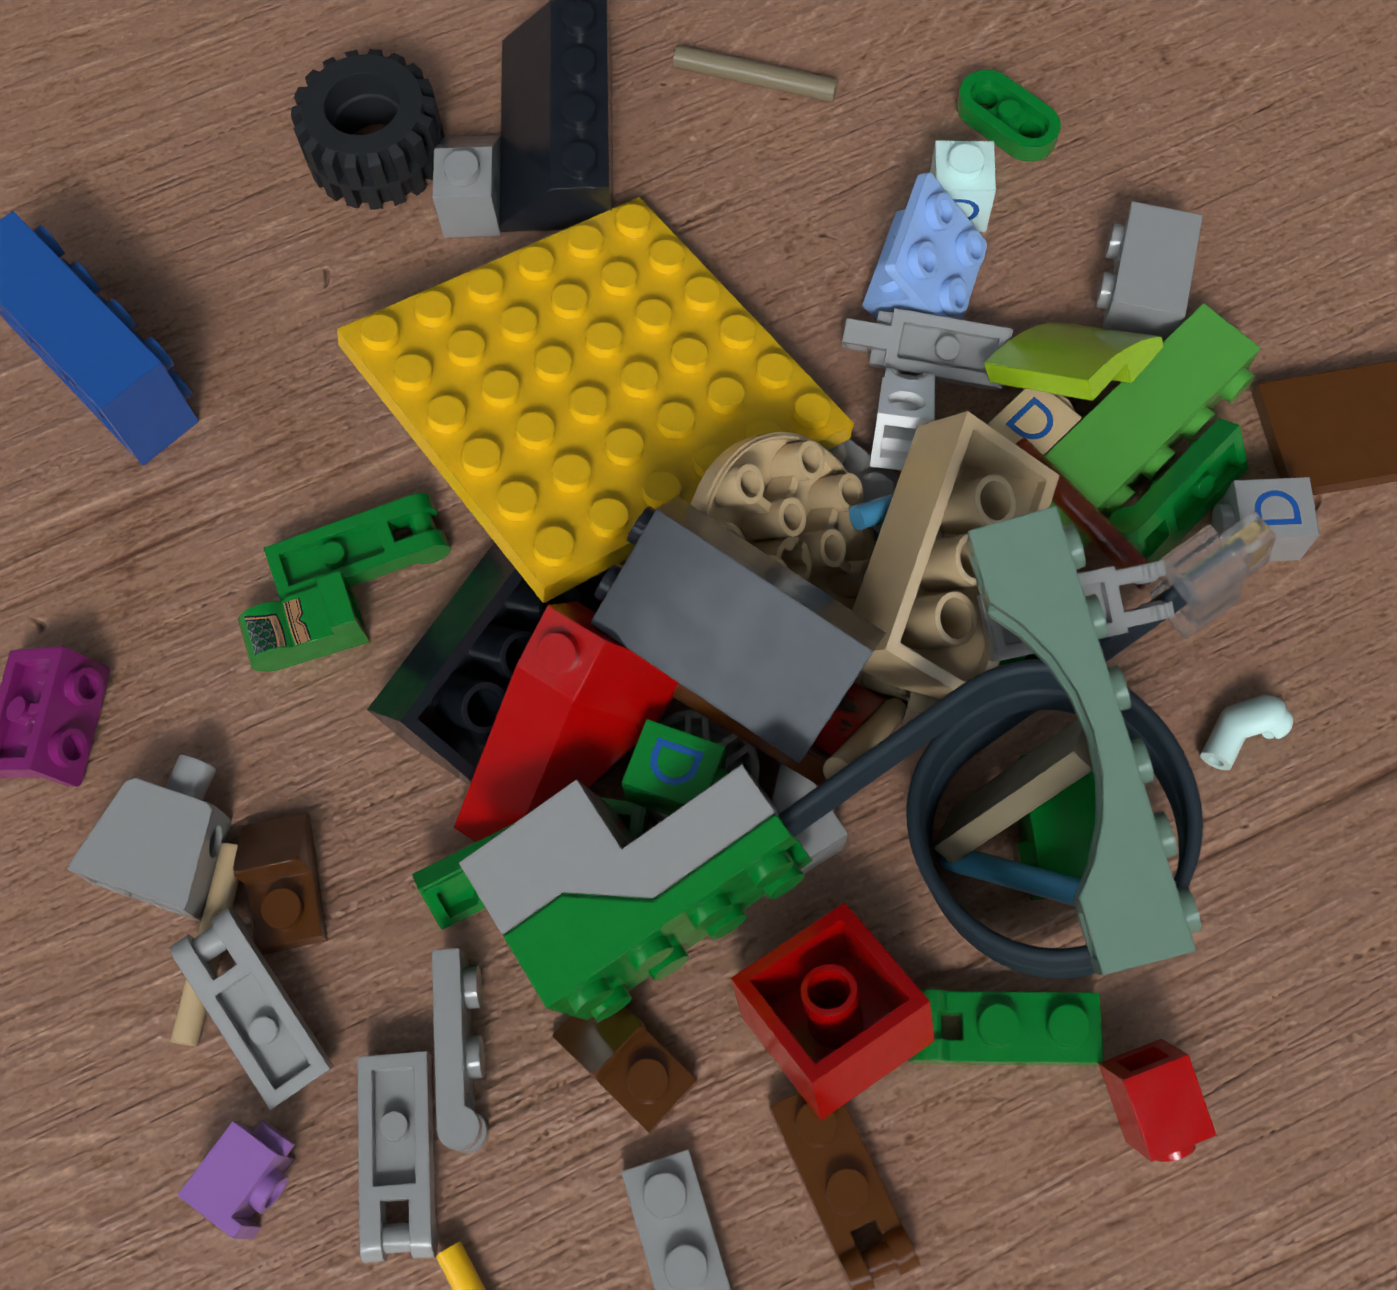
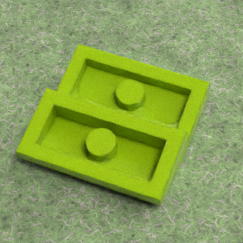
[984,322,1164,401]

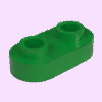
[957,70,1061,162]

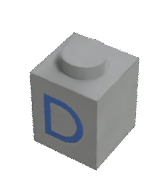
[1212,477,1320,563]

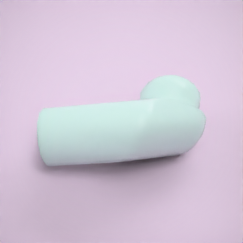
[1200,694,1294,770]

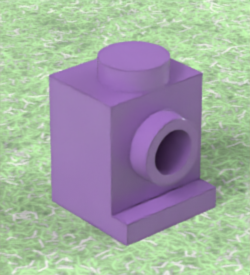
[177,1120,295,1240]

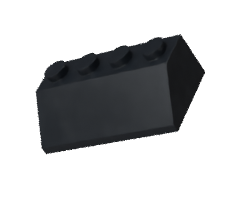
[499,0,614,232]
[367,542,609,785]

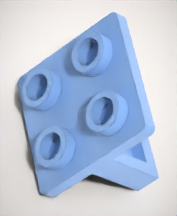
[862,172,987,320]

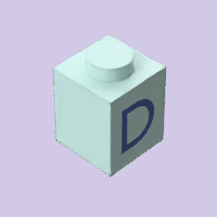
[930,141,996,232]

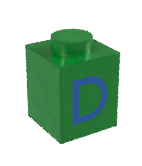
[622,719,731,816]

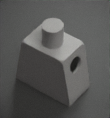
[67,755,231,922]

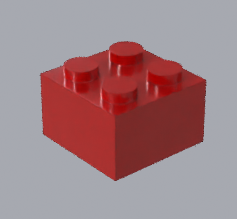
[731,902,934,1121]

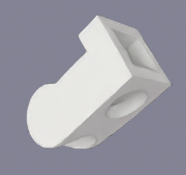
[870,367,935,471]

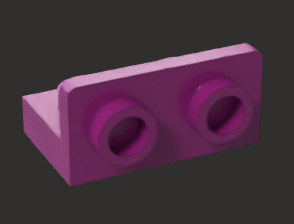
[0,646,110,787]

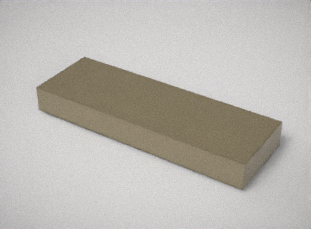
[933,719,1093,863]

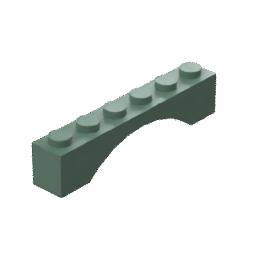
[966,506,1202,975]

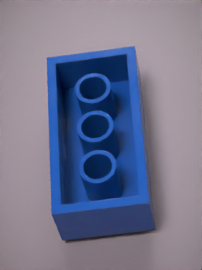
[0,211,199,466]

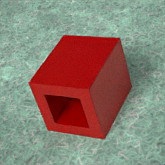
[1098,1038,1217,1162]

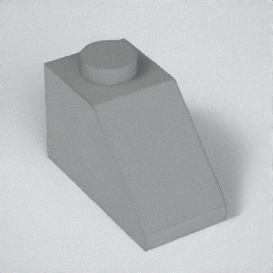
[432,135,501,238]

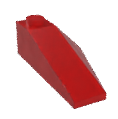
[453,602,680,842]

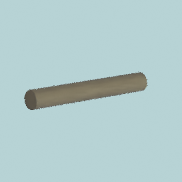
[673,45,838,102]

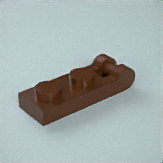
[769,1092,920,1290]

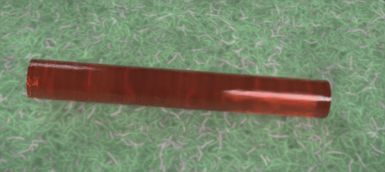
[1016,437,1151,590]

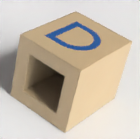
[987,389,1082,461]

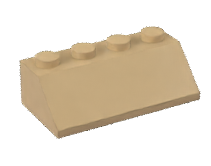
[852,411,1060,699]

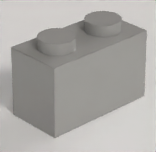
[1095,201,1203,342]

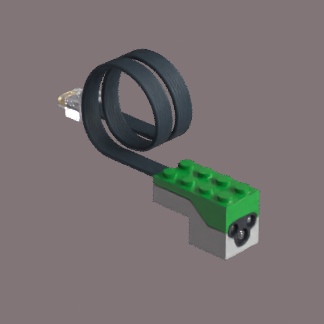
[459,511,1277,1021]

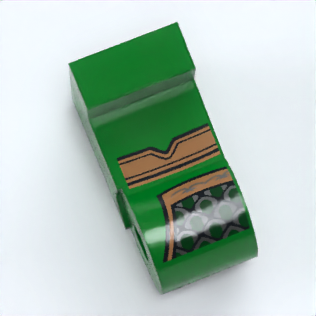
[238,570,370,672]

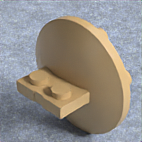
[691,432,876,610]

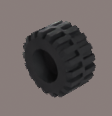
[291,49,445,210]

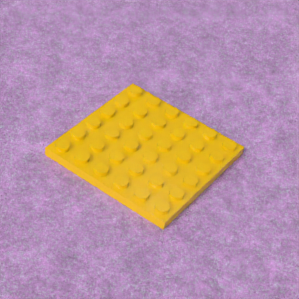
[337,197,854,603]

